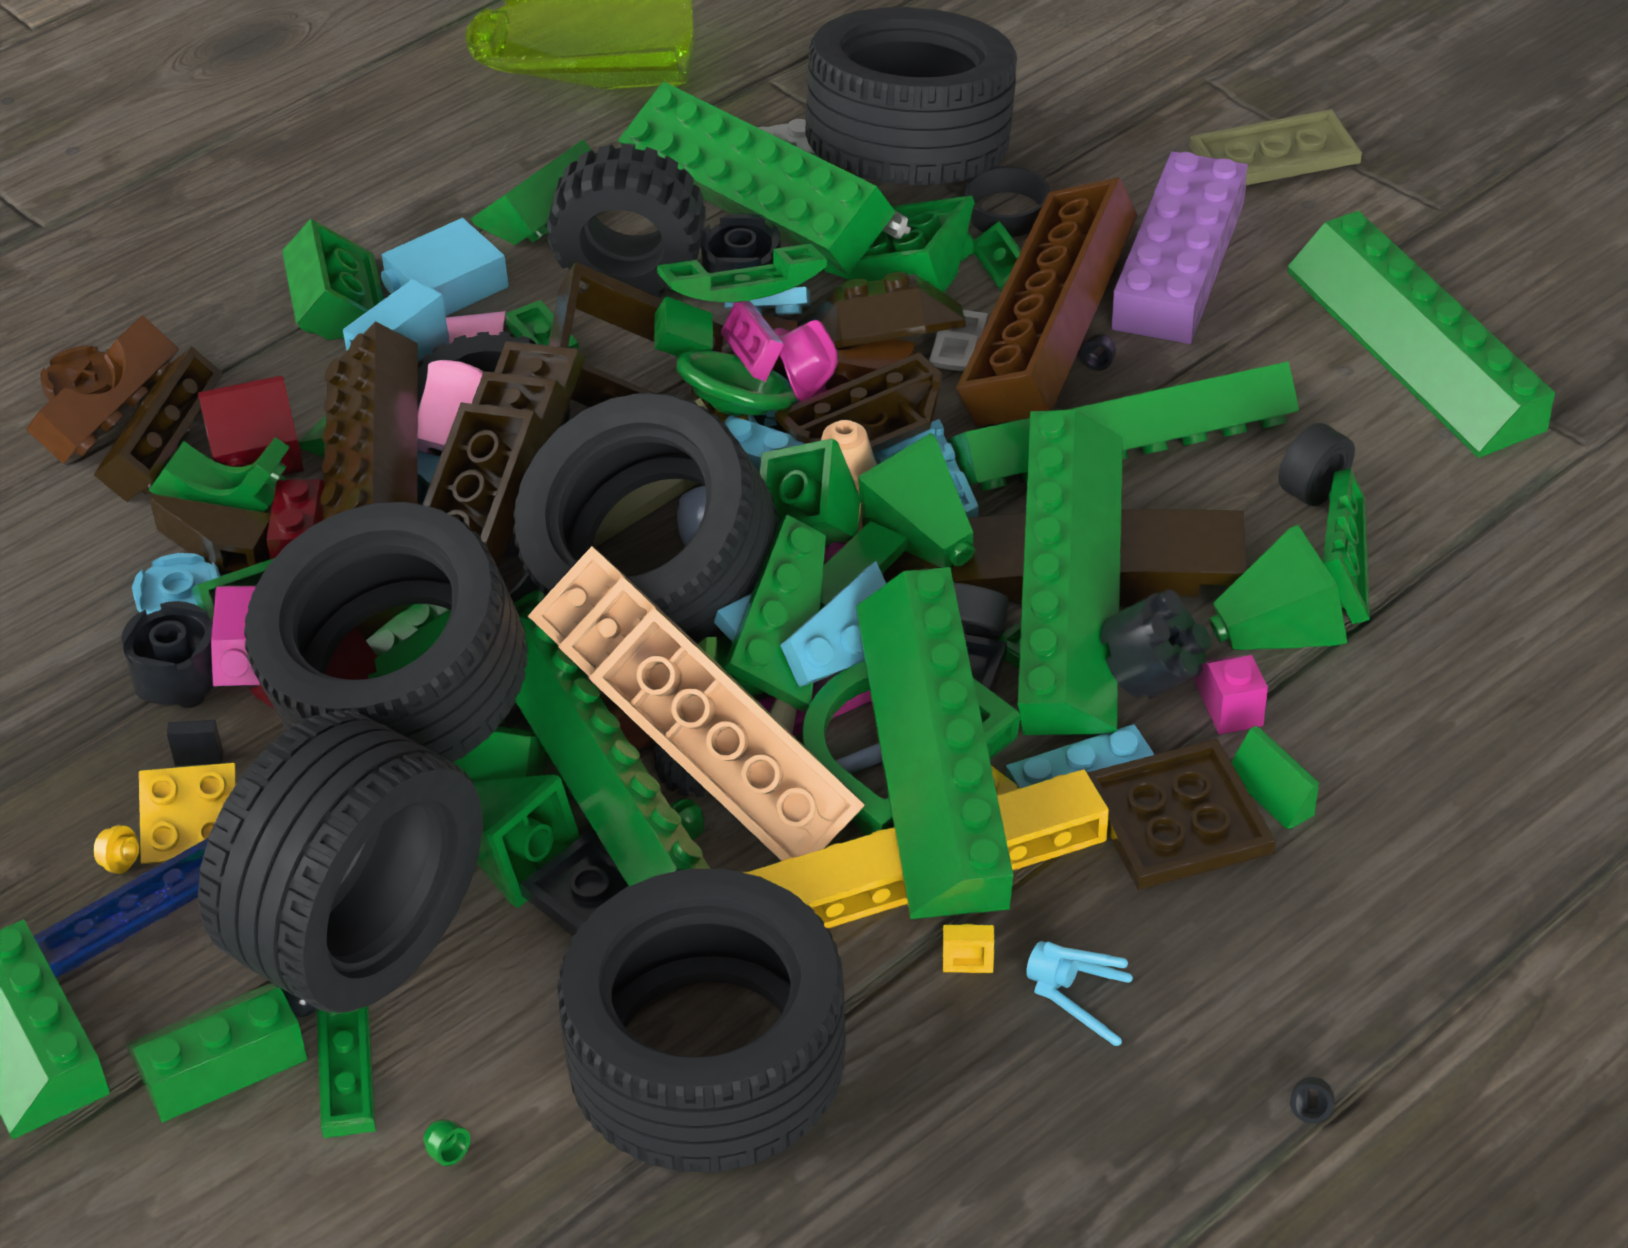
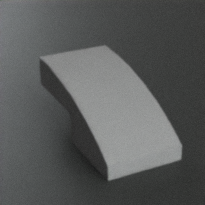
[929,310,989,372]

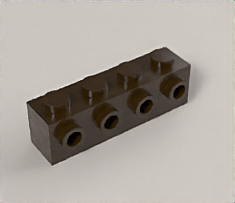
[94,346,224,502]

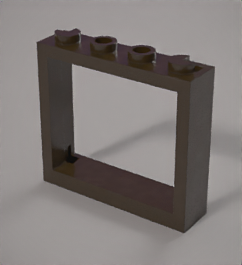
[548,262,724,414]

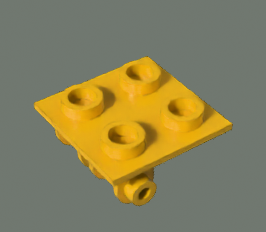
[139,763,237,864]

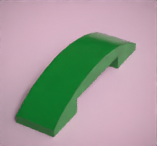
[657,244,827,302]

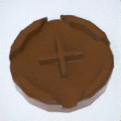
[40,345,112,401]

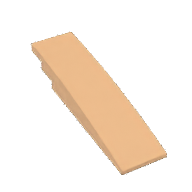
[528,547,865,861]

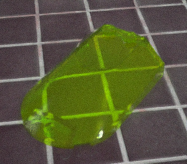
[465,0,695,89]

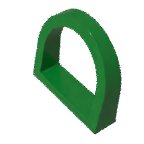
[802,661,1021,836]

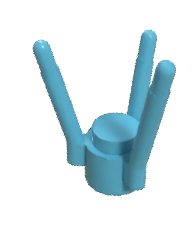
[1027,941,1133,1046]

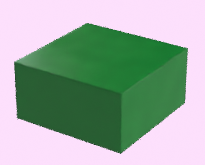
[654,296,713,357]

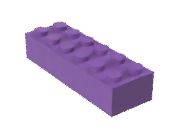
[1112,151,1248,344]

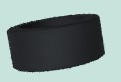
[953,582,1009,637]

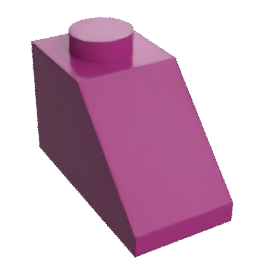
[211,586,260,686]
[1193,655,1268,735]

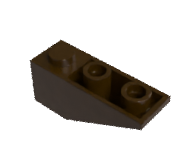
[149,494,271,575]

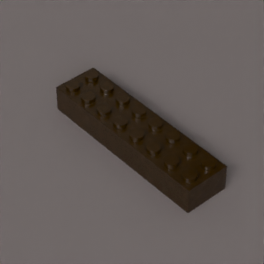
[321,321,418,640]

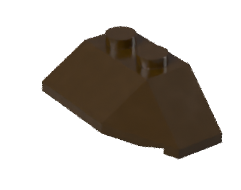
[808,272,966,348]
[774,352,942,453]

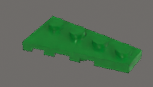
[1322,468,1370,624]
[723,514,826,712]

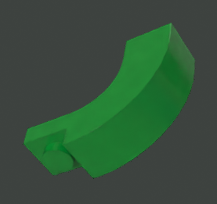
[149,437,289,512]

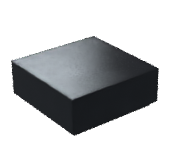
[167,720,223,766]

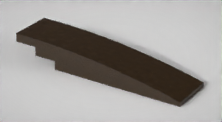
[398,341,586,614]
[884,509,1247,607]

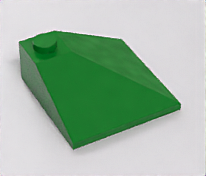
[824,196,974,293]

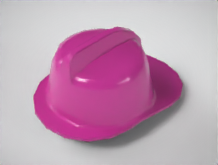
[774,320,838,402]

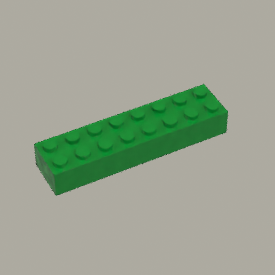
[617,81,896,275]

